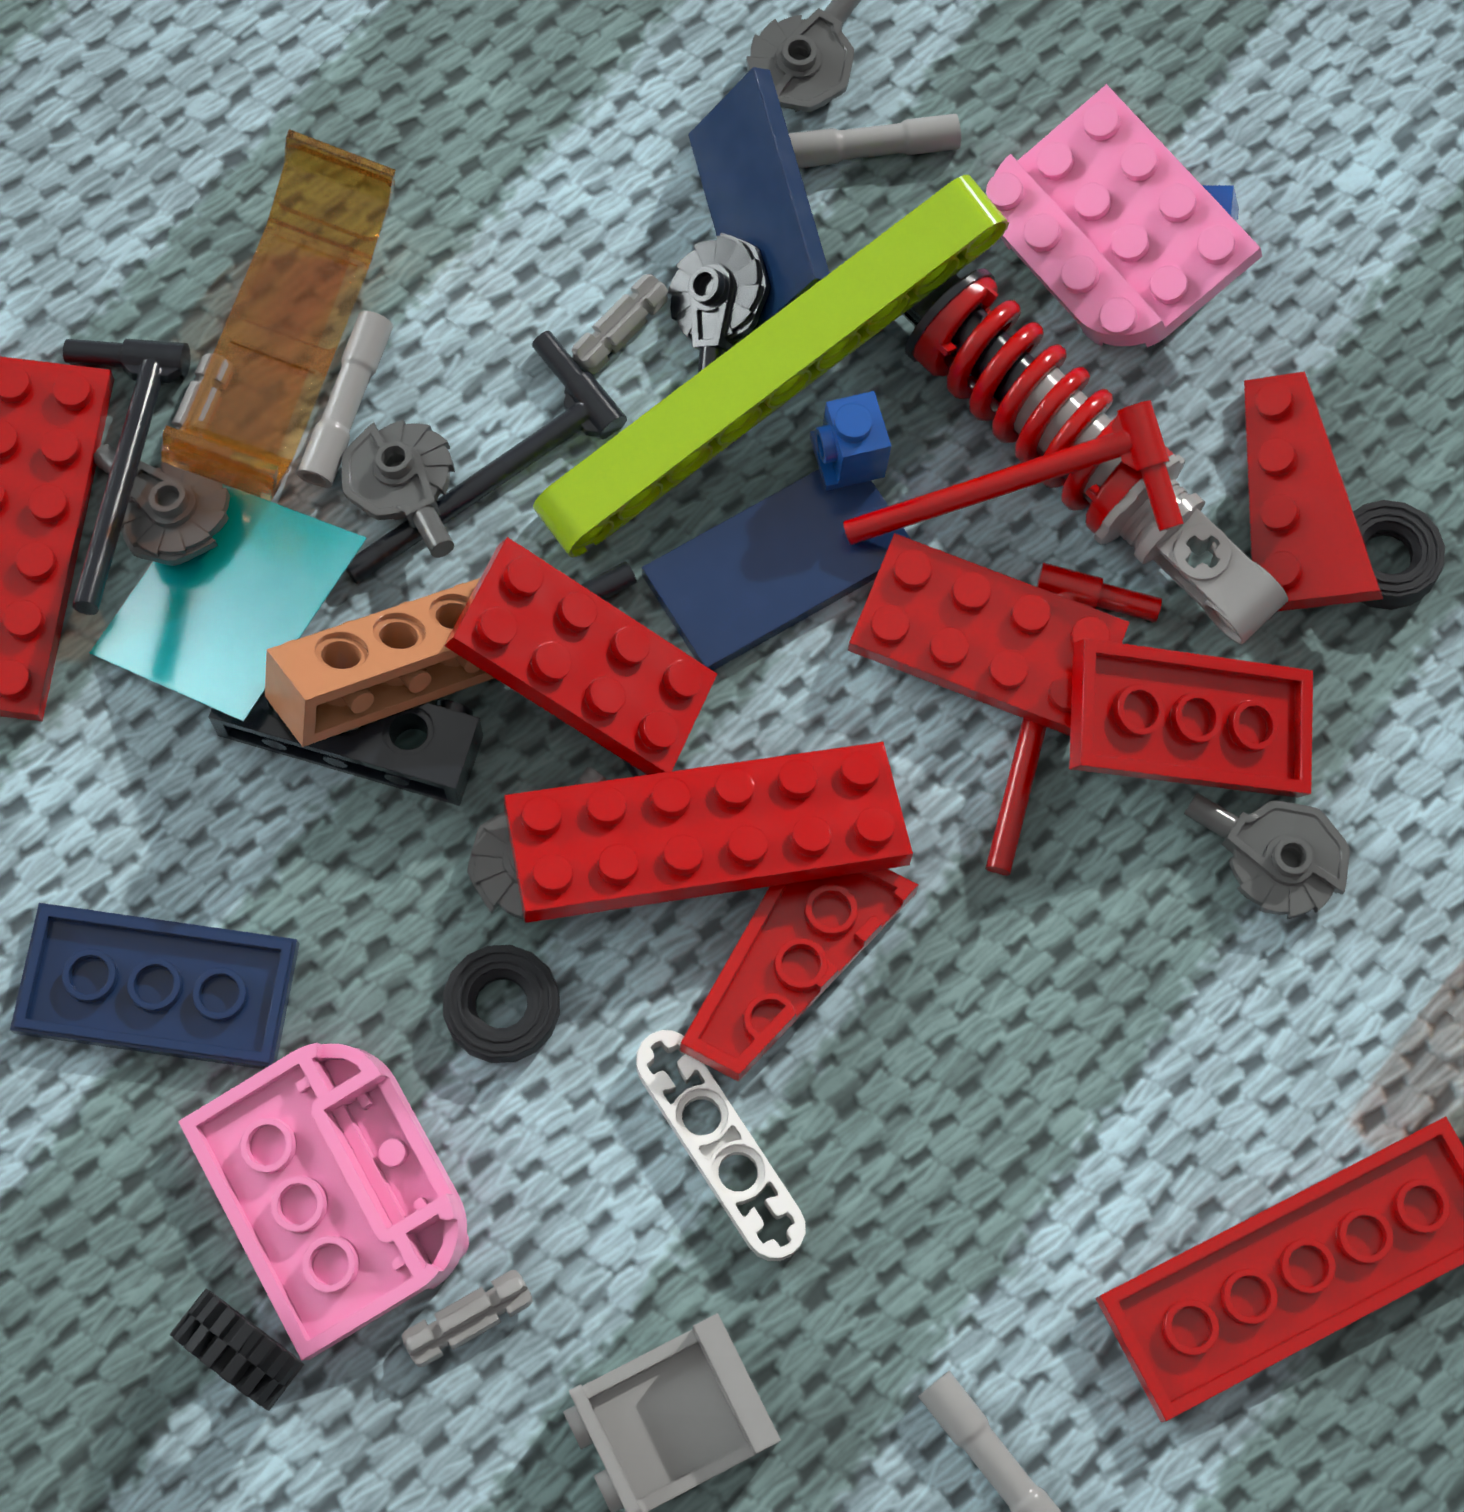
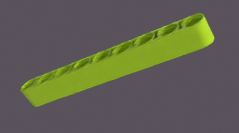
[533,175,1009,558]

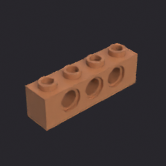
[265,578,494,747]

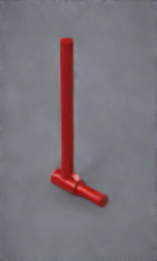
[843,400,1184,545]
[985,562,1162,876]

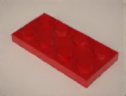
[848,533,1130,736]
[444,537,717,775]
[1069,638,1313,798]

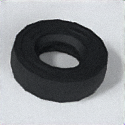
[1354,500,1445,610]
[443,945,560,1063]

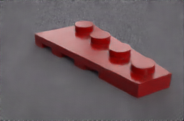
[1244,371,1383,612]
[680,869,919,1082]

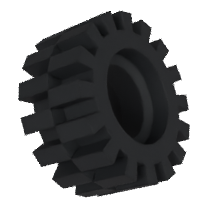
[170,1289,305,1411]

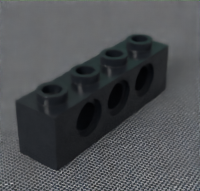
[208,690,483,806]

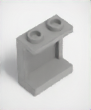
[563,1313,781,1512]

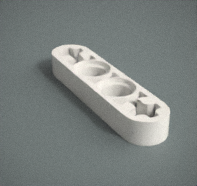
[636,1030,805,1261]

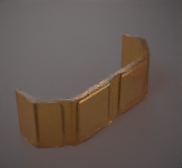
[161,129,396,501]

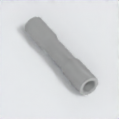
[789,113,961,168]
[297,311,393,488]
[918,1371,1061,1512]

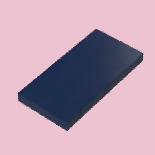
[688,67,830,337]
[642,469,911,671]
[10,903,300,1069]

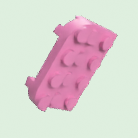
[986,84,1262,348]
[178,1043,469,1361]

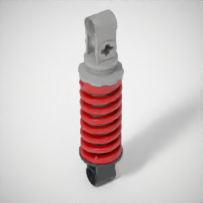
[902,268,1288,645]

